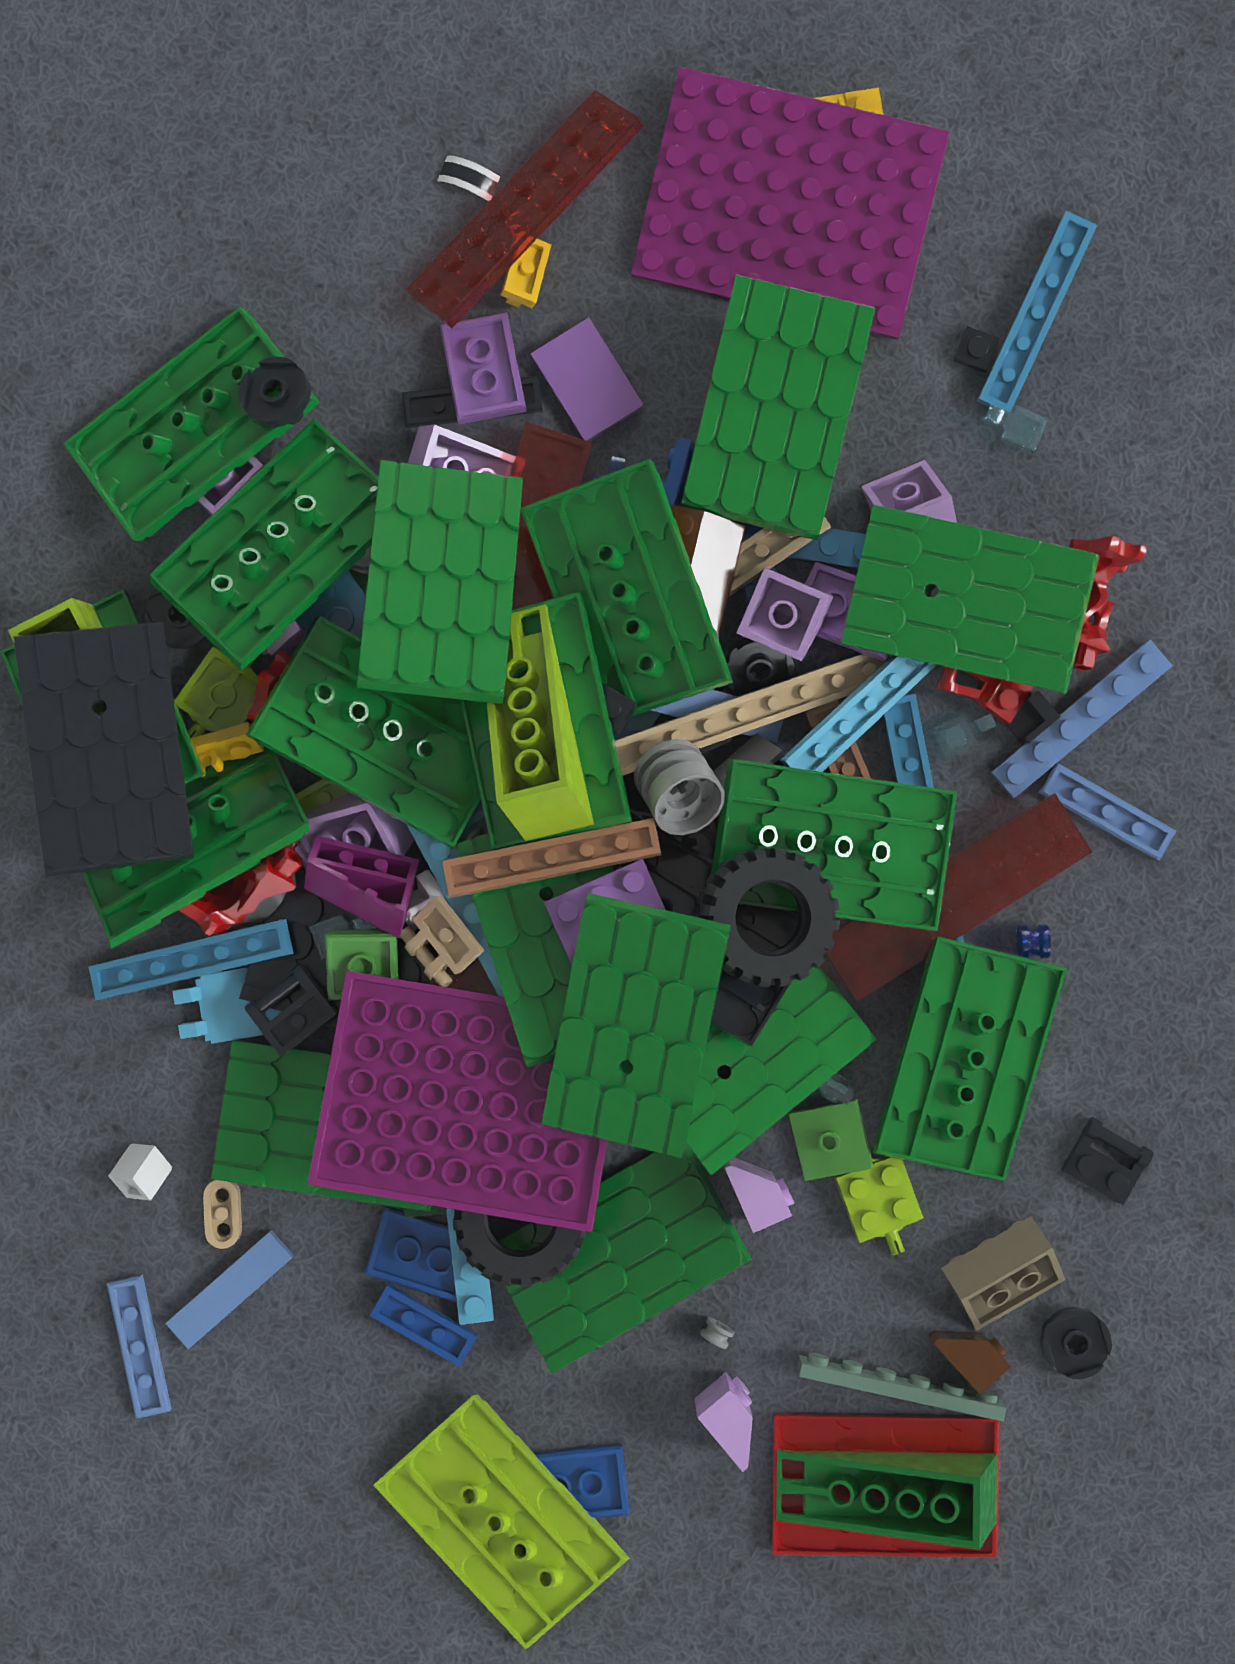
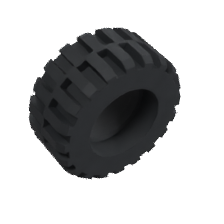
[696,848,840,987]
[453,1209,586,1287]

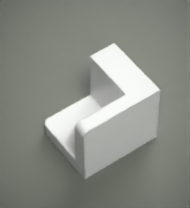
[405,870,447,931]
[108,1144,172,1201]

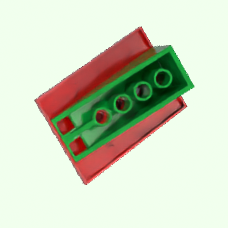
[772,1412,1000,1558]

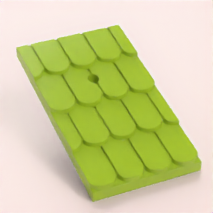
[373,1394,630,1649]

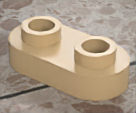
[203,1180,242,1249]

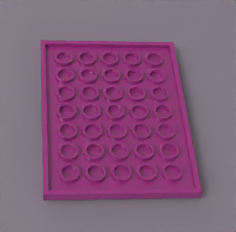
[631,66,950,340]
[308,971,607,1232]

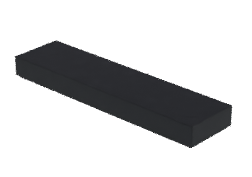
[402,376,543,429]

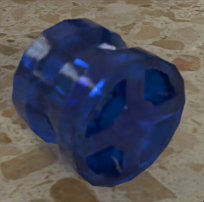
[1016,924,1051,959]

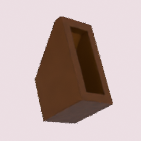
[928,1330,1011,1395]

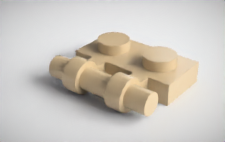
[400,896,485,987]

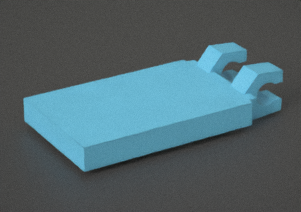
[172,967,281,1044]

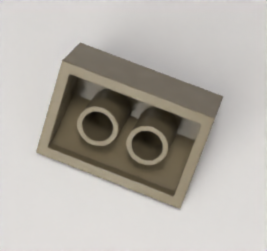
[941,1216,1066,1331]

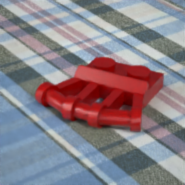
[936,667,1033,724]

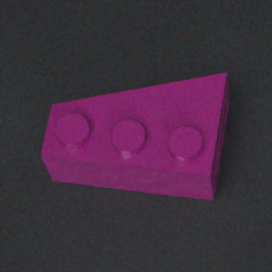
[304,836,419,939]

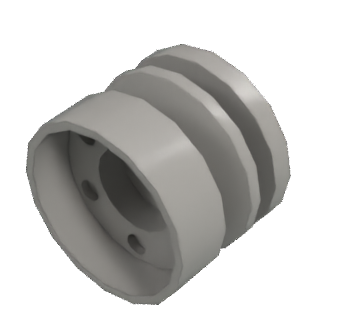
[634,739,724,835]

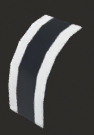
[437,156,500,202]

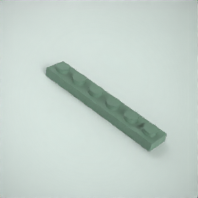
[796,1352,1007,1422]

